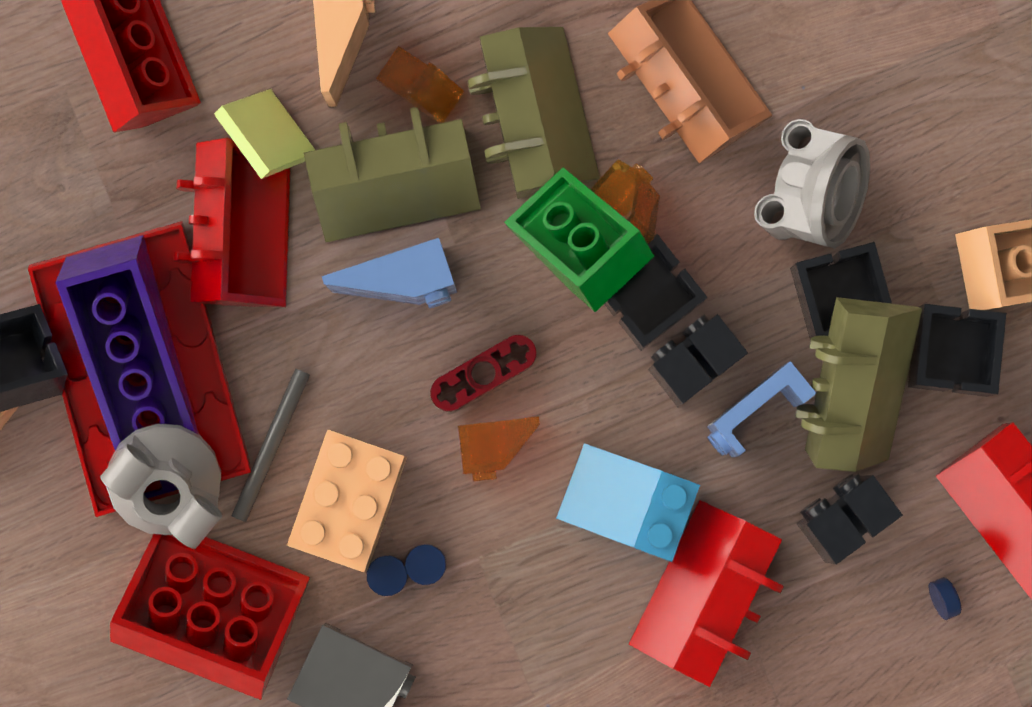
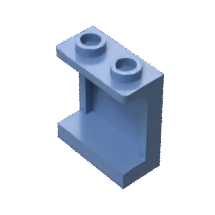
[707,361,817,457]

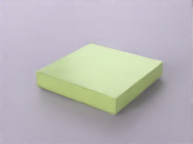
[214,89,315,179]

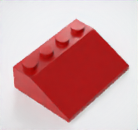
[110,534,310,700]

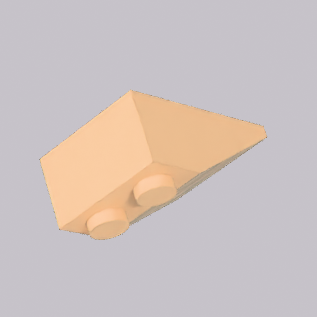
[313,0,375,107]
[955,219,1032,310]

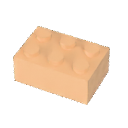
[287,429,407,572]

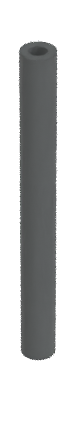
[231,368,310,522]

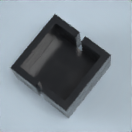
[604,234,708,351]
[790,242,892,340]
[0,304,68,412]
[908,304,1007,397]
[648,314,748,408]
[796,473,903,565]

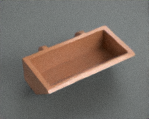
[608,0,772,163]

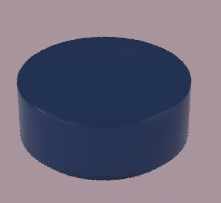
[405,544,446,585]
[367,555,408,596]
[928,577,962,620]

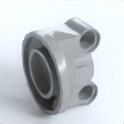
[754,119,870,249]
[100,424,222,549]

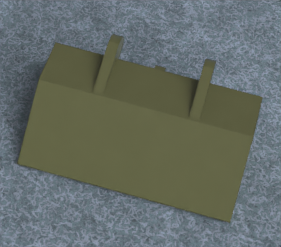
[467,27,600,199]
[304,107,481,242]
[795,297,922,472]

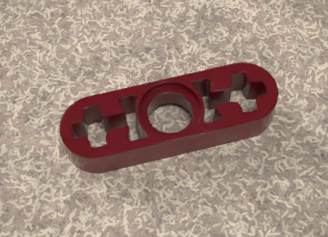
[430,335,536,412]

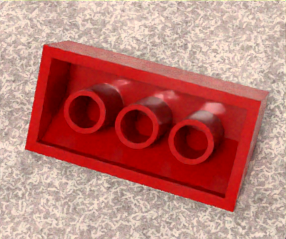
[61,0,201,133]

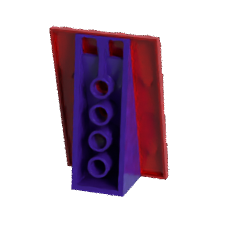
[28,221,251,517]

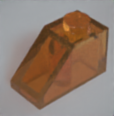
[590,159,660,244]
[458,417,540,482]

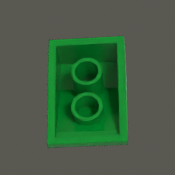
[504,167,654,312]

